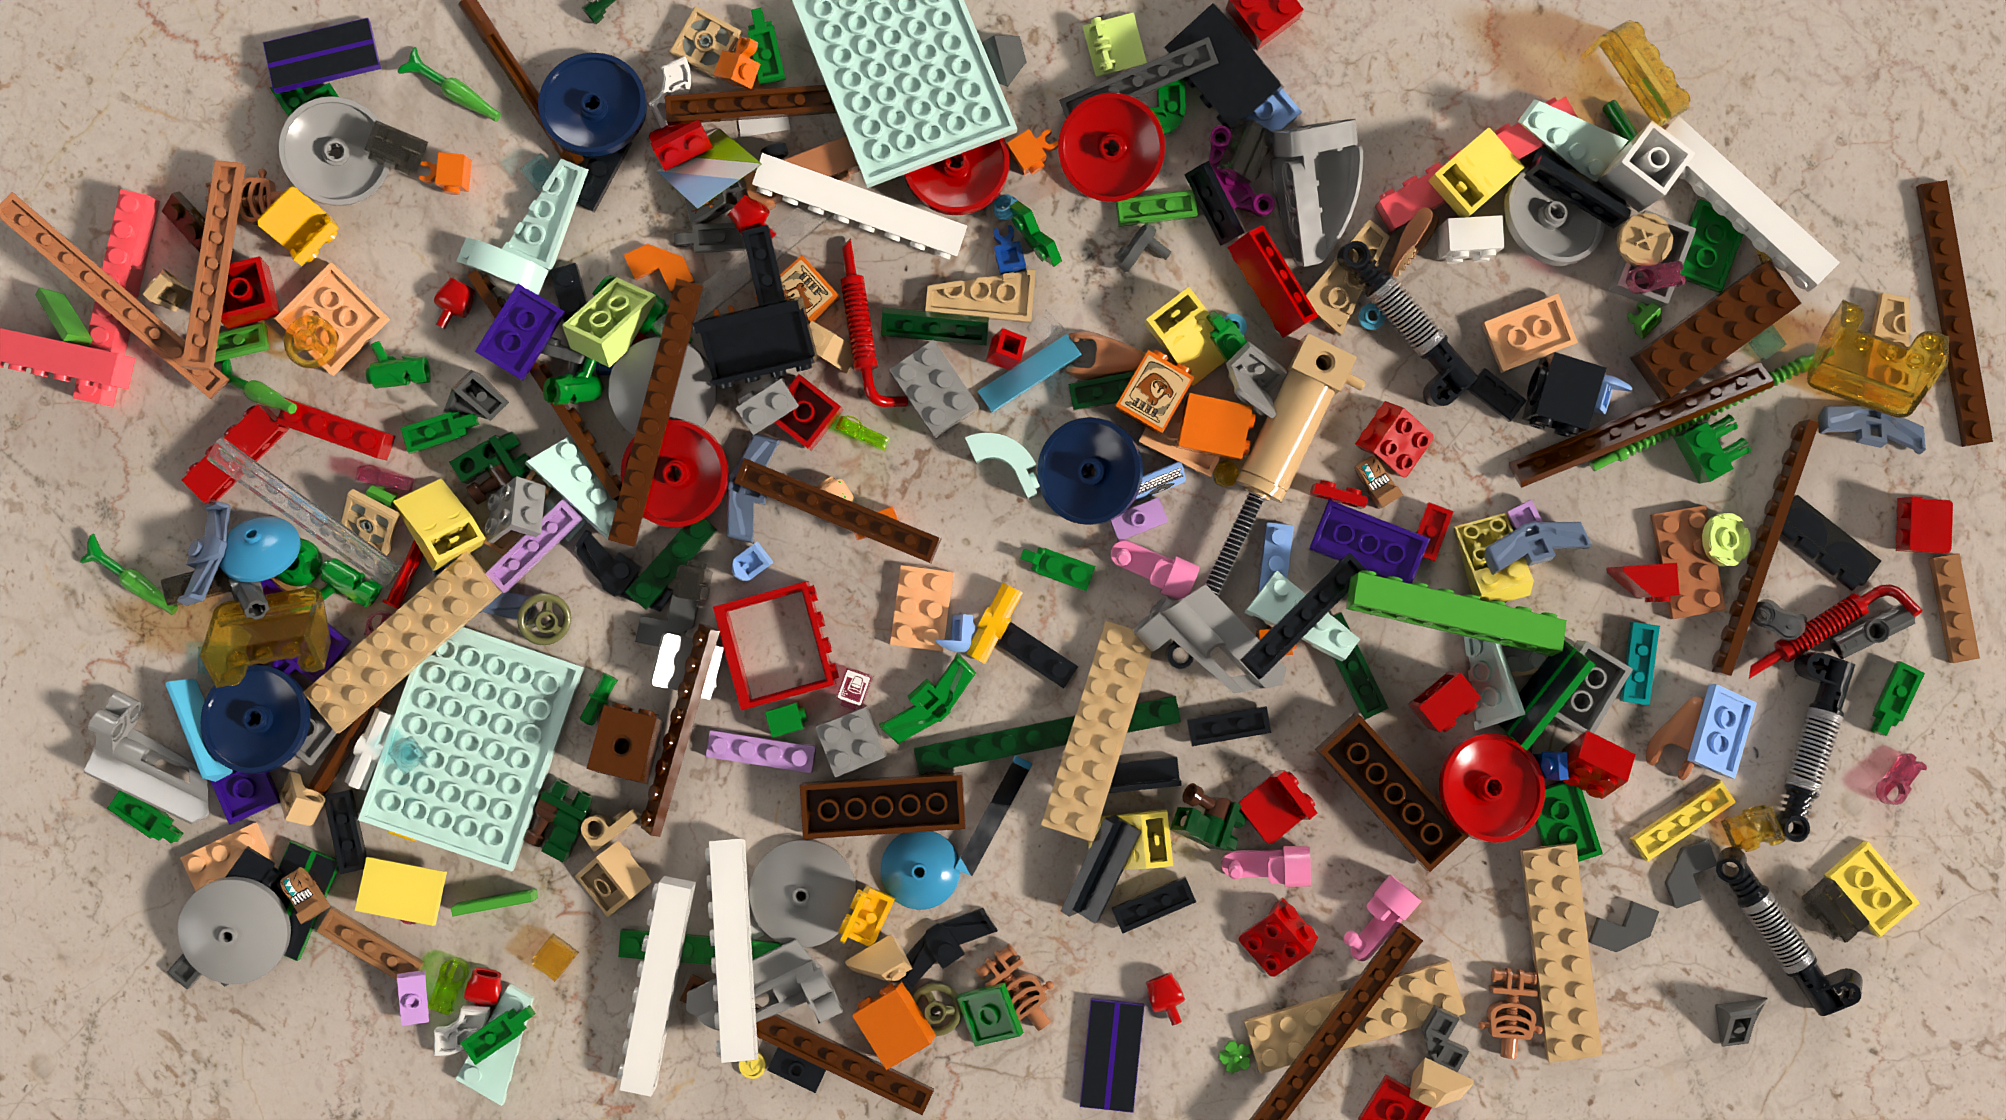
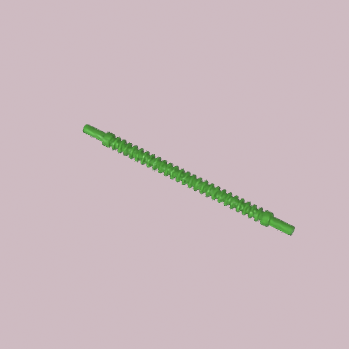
[1590,346,1834,471]

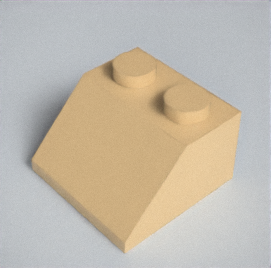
[575,840,652,918]

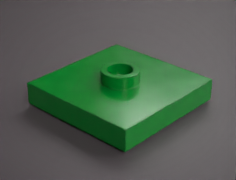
[956,983,1024,1047]

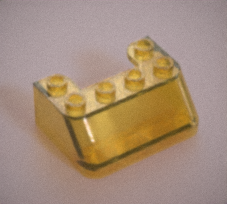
[1580,20,1691,127]
[1807,300,1949,418]
[200,587,331,688]

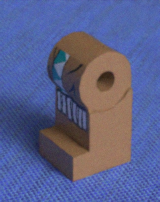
[1354,455,1403,509]
[280,867,331,924]

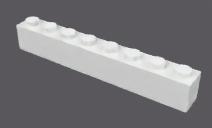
[1665,116,1840,292]
[752,153,967,259]
[705,839,758,1063]
[617,876,696,1097]

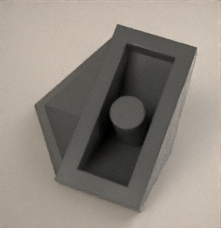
[982,35,1027,87]
[444,369,509,421]
[1715,998,1768,1047]

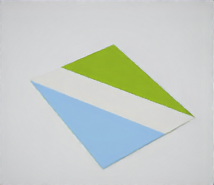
[657,128,762,209]

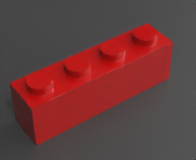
[1227,225,1318,338]
[276,398,396,461]
[181,404,289,503]

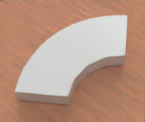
[648,56,691,129]
[434,1005,490,1056]

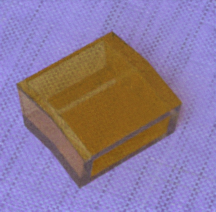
[532,933,579,982]

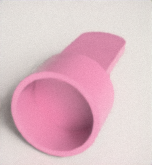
[1111,540,1200,600]
[1221,846,1311,887]
[1343,874,1422,961]

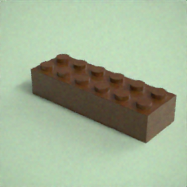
[1630,260,1802,401]
[1315,713,1469,872]
[800,772,966,839]

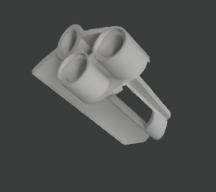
[1133,584,1286,693]
[84,692,209,825]
[686,939,843,1031]

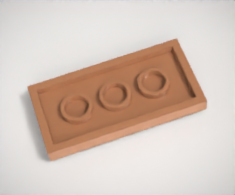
[1650,505,1726,619]

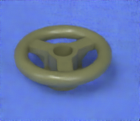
[517,593,571,645]
[913,983,962,1036]

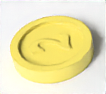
[739,1052,766,1079]

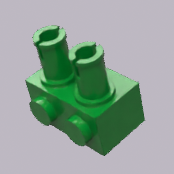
[1673,414,1751,484]

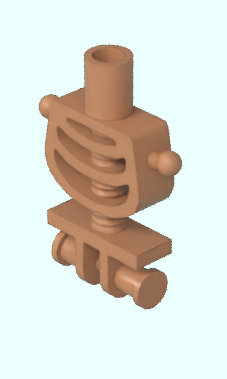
[205,168,284,232]
[975,943,1054,1031]
[1478,968,1543,1059]

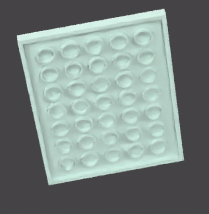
[791,0,1017,188]
[358,626,584,872]

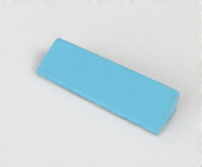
[977,334,1082,413]
[165,679,232,782]

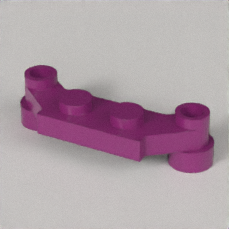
[1208,126,1275,217]

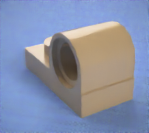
[142,269,193,312]
[279,771,325,826]
[581,808,641,852]

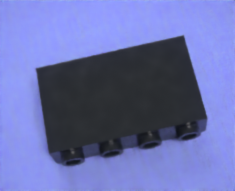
[1164,3,1284,130]
[693,296,818,389]

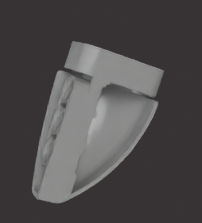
[1270,119,1363,267]

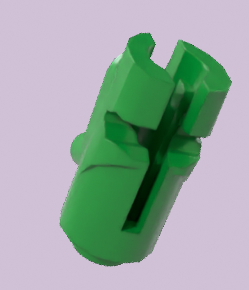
[366,341,431,389]
[543,357,603,405]
[316,558,383,608]

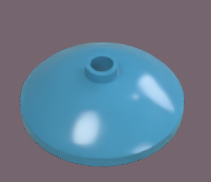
[219,517,301,582]
[880,831,960,910]

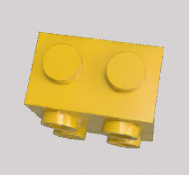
[257,186,339,266]
[838,884,895,947]

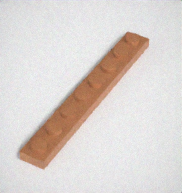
[182,160,245,371]

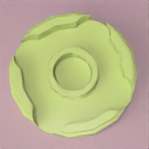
[1702,513,1751,566]

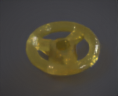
[284,315,337,368]

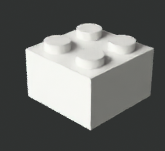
[1436,215,1504,264]

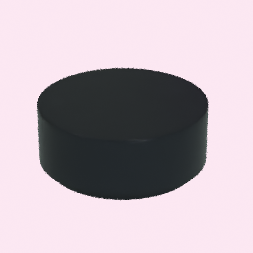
[760,143,789,159]

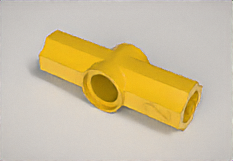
[966,583,1022,664]

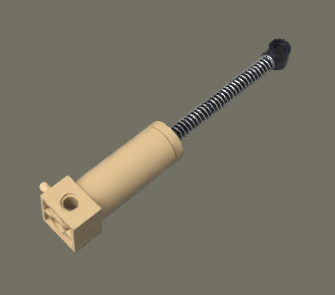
[1165,333,1366,669]

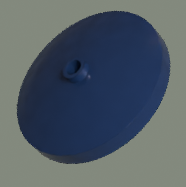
[538,53,647,157]
[1037,417,1143,525]
[200,665,310,773]

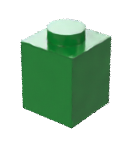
[765,702,808,738]

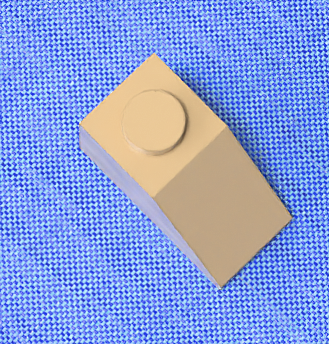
[810,320,853,374]
[845,934,912,982]
[1409,1058,1474,1108]

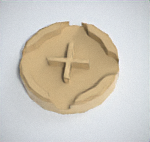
[1616,212,1673,268]

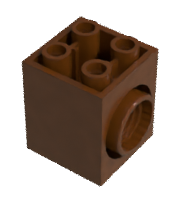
[586,702,664,785]

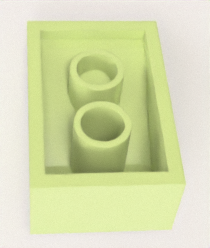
[562,277,657,367]

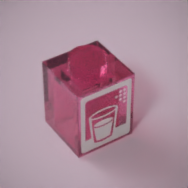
[836,667,874,710]

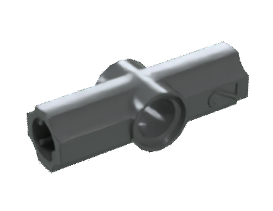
[226,575,270,620]
[1830,603,1916,659]

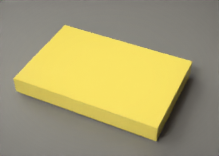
[1824,841,1920,938]
[355,857,447,926]

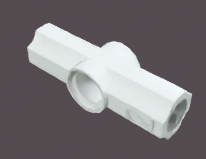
[344,707,395,791]

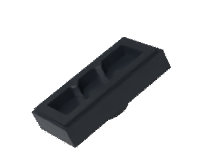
[1467,368,1527,422]
[767,1047,826,1093]

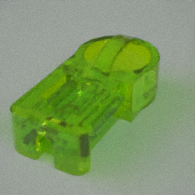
[835,416,890,452]
[428,957,469,1015]

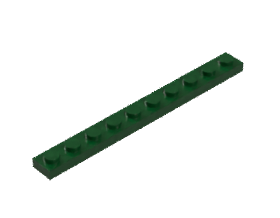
[914,696,1181,774]

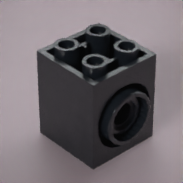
[1522,352,1607,437]

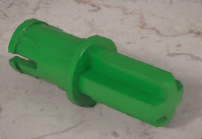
[580,672,618,726]

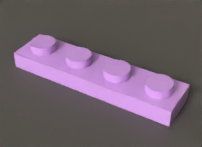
[485,499,583,593]
[706,730,816,773]

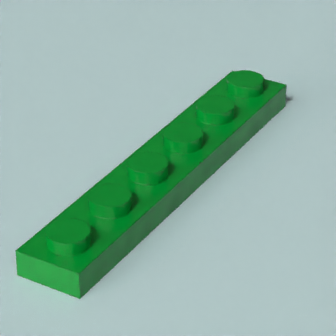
[618,929,782,965]

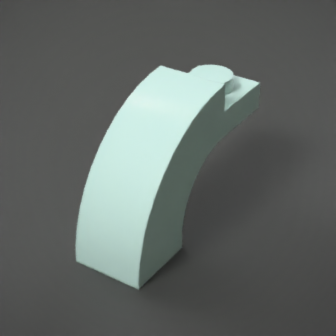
[457,237,549,295]
[965,433,1040,499]

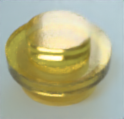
[1213,460,1239,487]

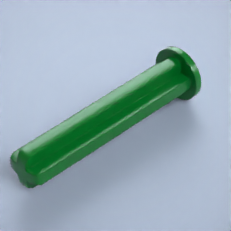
[1602,100,1638,145]

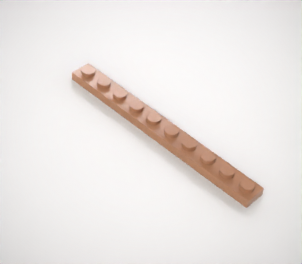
[0,192,230,399]

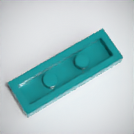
[1620,622,1660,705]

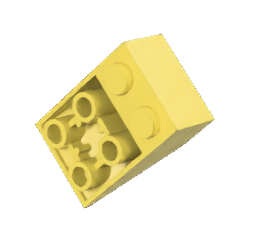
[1428,128,1525,218]
[1144,287,1225,387]
[392,479,485,571]
[1454,513,1534,602]
[1088,809,1173,870]

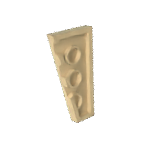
[1305,219,1390,336]
[925,269,1036,323]
[1858,292,1915,409]

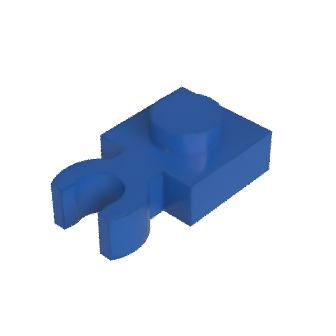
[994,225,1026,275]
[1533,751,1569,780]

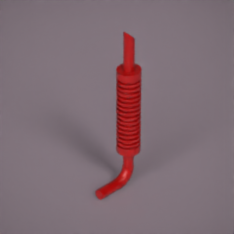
[840,238,908,408]
[1749,584,1923,679]

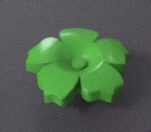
[1218,1040,1251,1074]

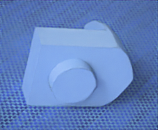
[1594,375,1632,415]
[731,541,773,581]
[936,614,975,653]

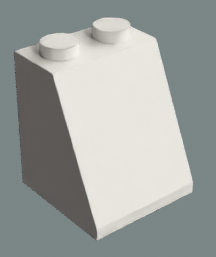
[1597,120,1696,212]

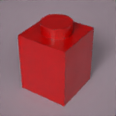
[986,328,1027,371]

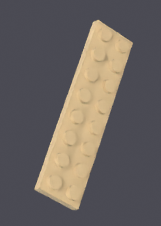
[304,551,502,733]
[1041,621,1152,843]
[1520,842,1602,1063]
[1244,960,1466,1074]

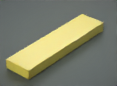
[1630,779,1736,862]

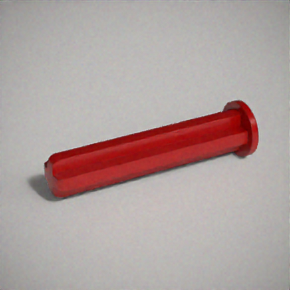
[382,540,423,609]

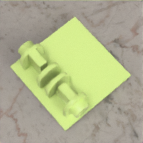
[1082,12,1147,77]

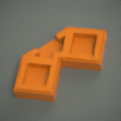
[624,244,695,293]

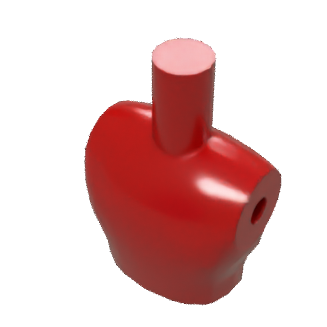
[727,194,777,239]
[434,277,475,329]
[464,968,502,1006]
[1146,972,1185,1026]

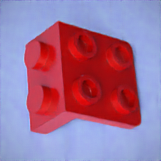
[649,119,713,171]
[1355,401,1434,478]
[1895,496,1953,553]
[1238,770,1318,844]
[1239,898,1318,977]

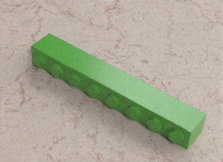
[1346,570,1567,656]

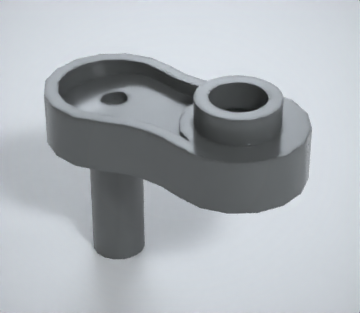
[1115,223,1171,272]
[541,337,587,376]
[1752,599,1807,640]

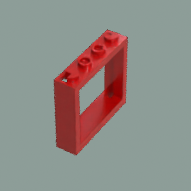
[713,581,839,711]

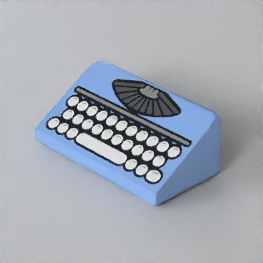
[1136,461,1186,501]

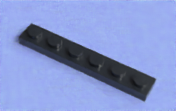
[1240,552,1366,680]

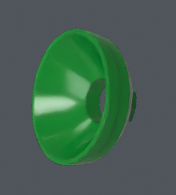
[276,538,323,587]

